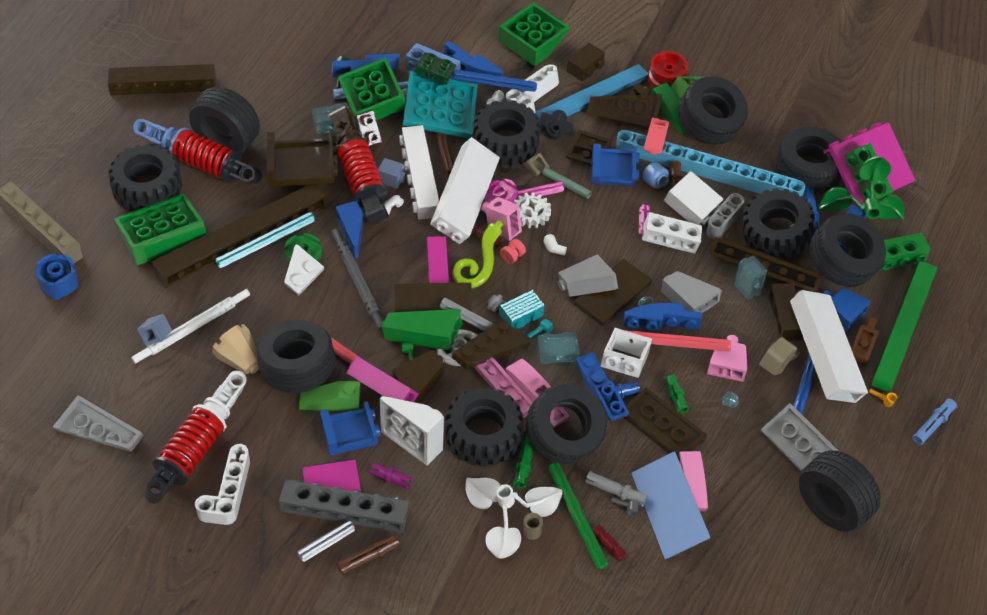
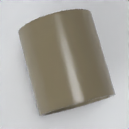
[523,513,543,540]

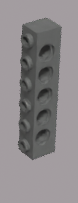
[279,480,409,533]

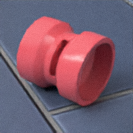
[500,239,526,264]

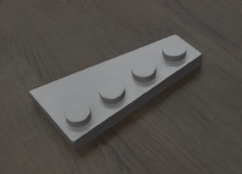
[53,395,144,452]

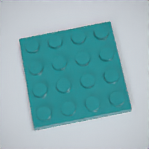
[403,71,477,139]

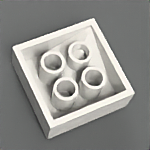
[380,396,444,466]

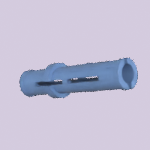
[912,399,957,445]

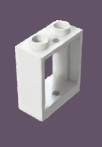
[601,328,652,378]

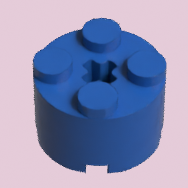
[35,253,79,300]

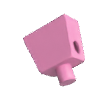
[481,197,522,241]
[707,335,747,382]

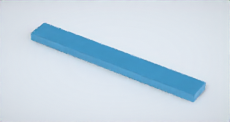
[536,64,649,129]

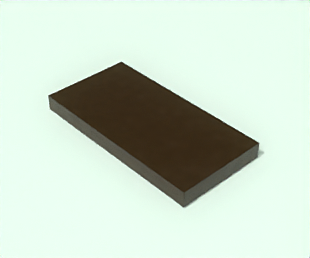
[574,259,652,326]
[394,282,472,321]
[623,388,707,462]

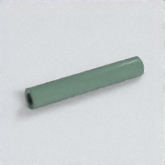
[542,167,592,199]

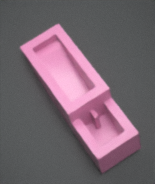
[679,451,708,511]

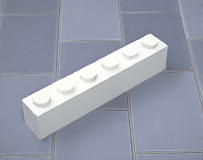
[399,125,439,220]

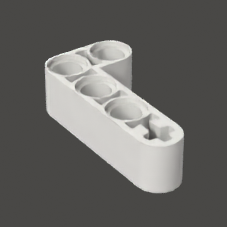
[506,65,559,113]
[195,444,250,525]

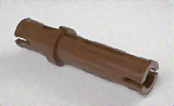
[337,534,400,575]

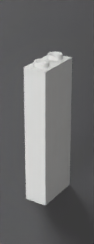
[430,137,500,244]
[790,290,868,403]

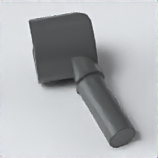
[611,497,639,517]

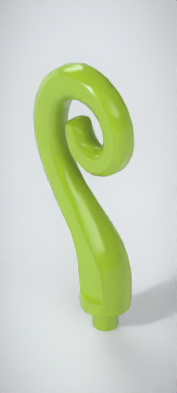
[452,220,503,289]

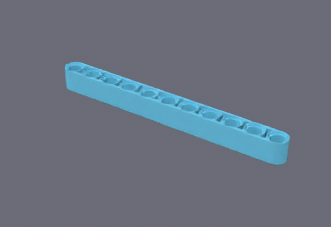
[616,130,805,197]

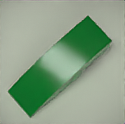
[652,82,688,135]

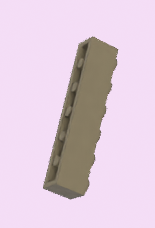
[0,181,83,263]

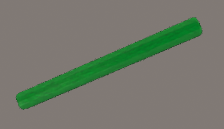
[549,462,608,570]

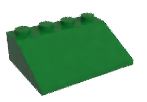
[114,193,207,266]

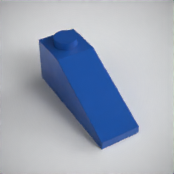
[336,201,365,259]

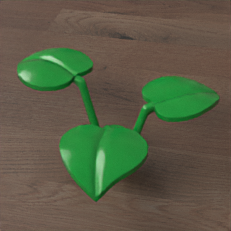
[819,156,904,220]

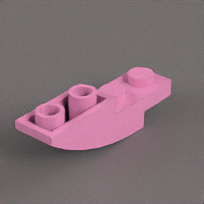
[505,359,570,429]

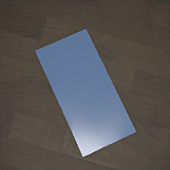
[632,451,711,560]

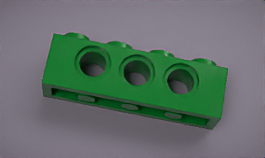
[851,233,931,270]

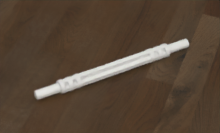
[131,289,250,364]

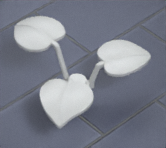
[466,478,562,559]

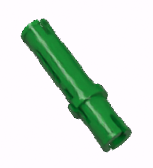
[513,431,534,489]

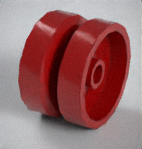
[648,51,688,89]

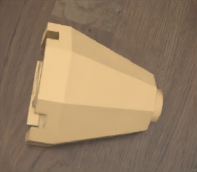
[212,324,260,374]

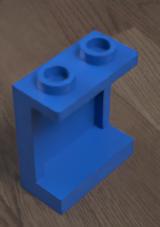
[591,144,640,186]
[320,401,380,455]

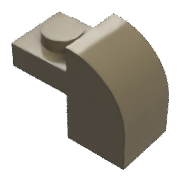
[759,337,800,375]

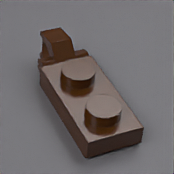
[851,316,879,365]

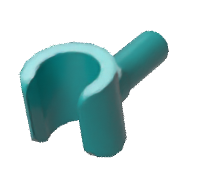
[527,319,553,339]

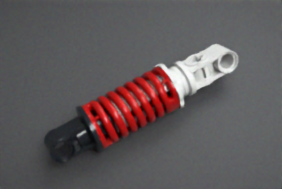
[144,371,246,504]

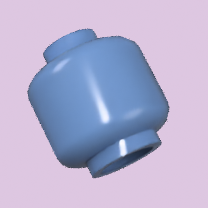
[642,162,669,189]

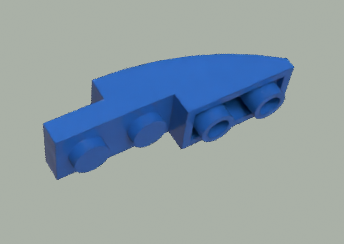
[444,41,503,77]
[331,54,400,78]
[622,303,702,331]
[575,352,629,421]

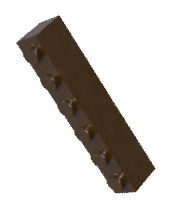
[108,64,216,95]
[709,236,823,293]

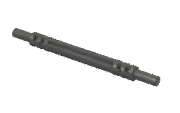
[331,229,383,331]

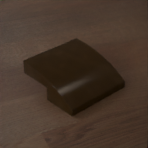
[566,130,612,165]

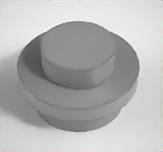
[487,295,505,312]

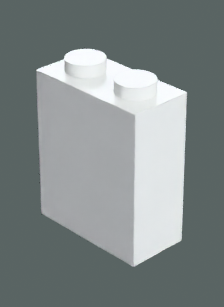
[664,171,723,225]

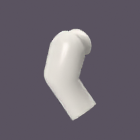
[384,195,404,215]
[544,234,567,256]

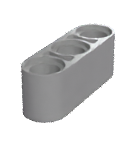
[706,193,744,239]

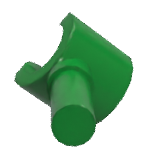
[402,342,414,361]

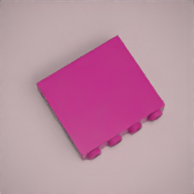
[823,122,916,207]

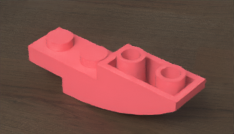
[644,117,669,155]

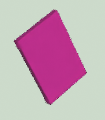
[302,460,361,497]

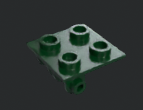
[415,52,456,85]

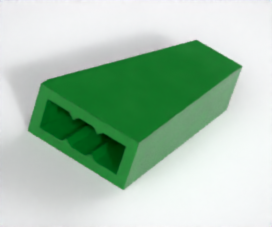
[381,309,462,351]

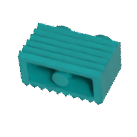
[499,290,544,329]

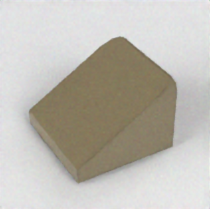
[523,152,550,176]

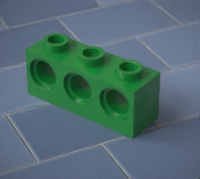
[845,142,894,200]

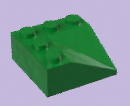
[498,2,570,66]
[338,58,406,122]

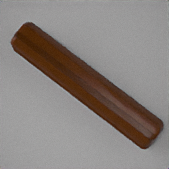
[436,133,454,176]

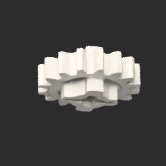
[514,193,551,228]

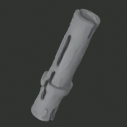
[585,471,648,507]

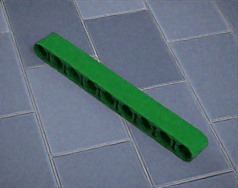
[871,260,938,393]

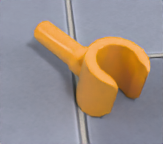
[869,389,898,407]

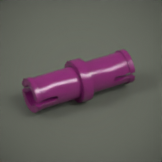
[370,462,413,489]

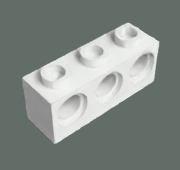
[642,212,702,254]

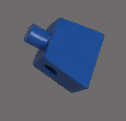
[823,288,871,334]

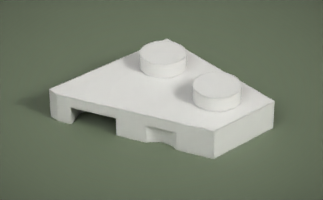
[284,244,324,296]

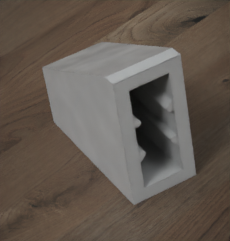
[558,254,618,297]
[661,271,722,313]

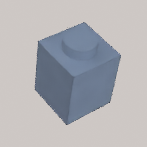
[378,158,406,189]
[137,314,172,346]

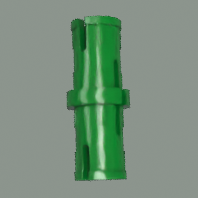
[665,375,689,414]

